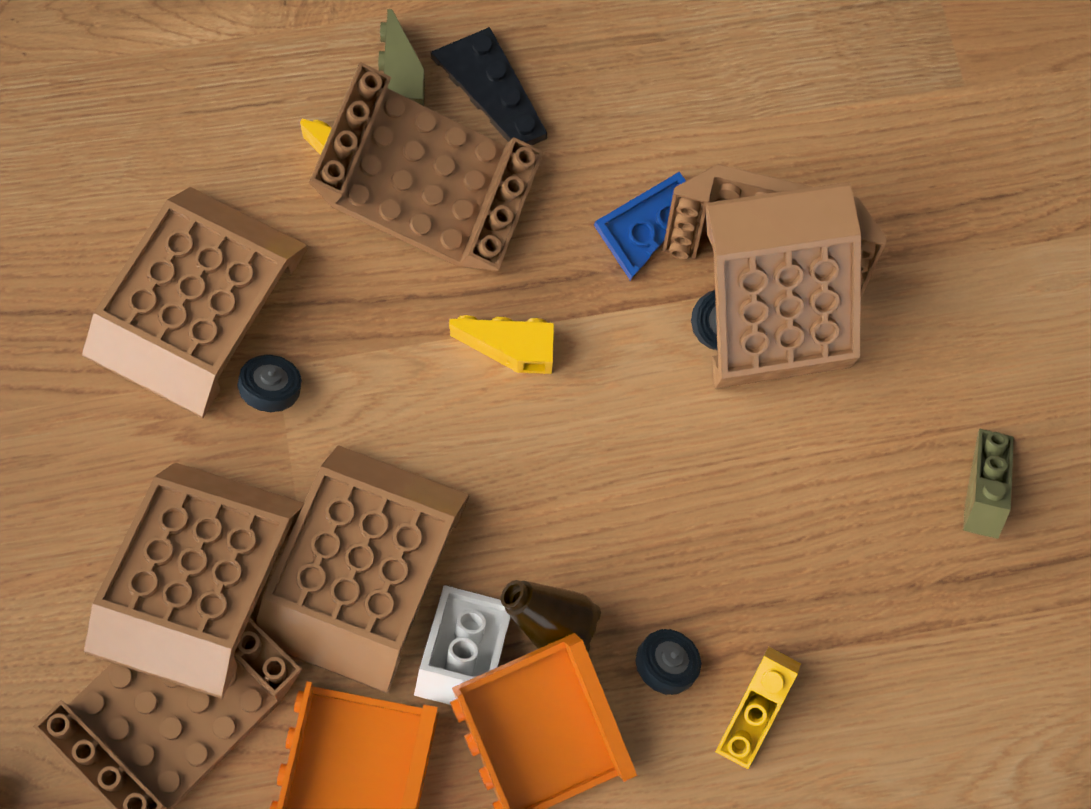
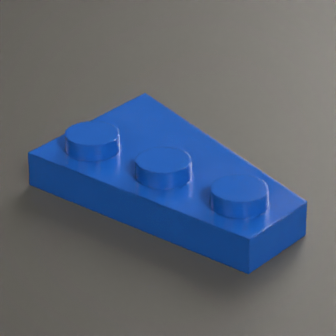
[594,171,686,281]

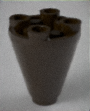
[501,580,601,652]

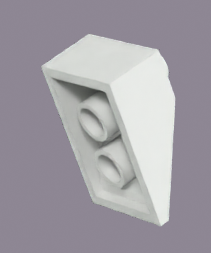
[414,585,510,705]

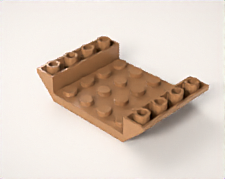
[309,62,543,271]
[662,164,887,297]
[706,182,861,389]
[82,187,308,418]
[256,445,469,694]
[84,462,304,699]
[33,619,302,809]

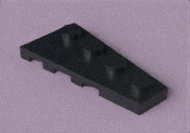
[431,27,547,146]

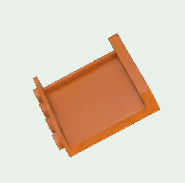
[450,633,637,809]
[270,681,439,809]

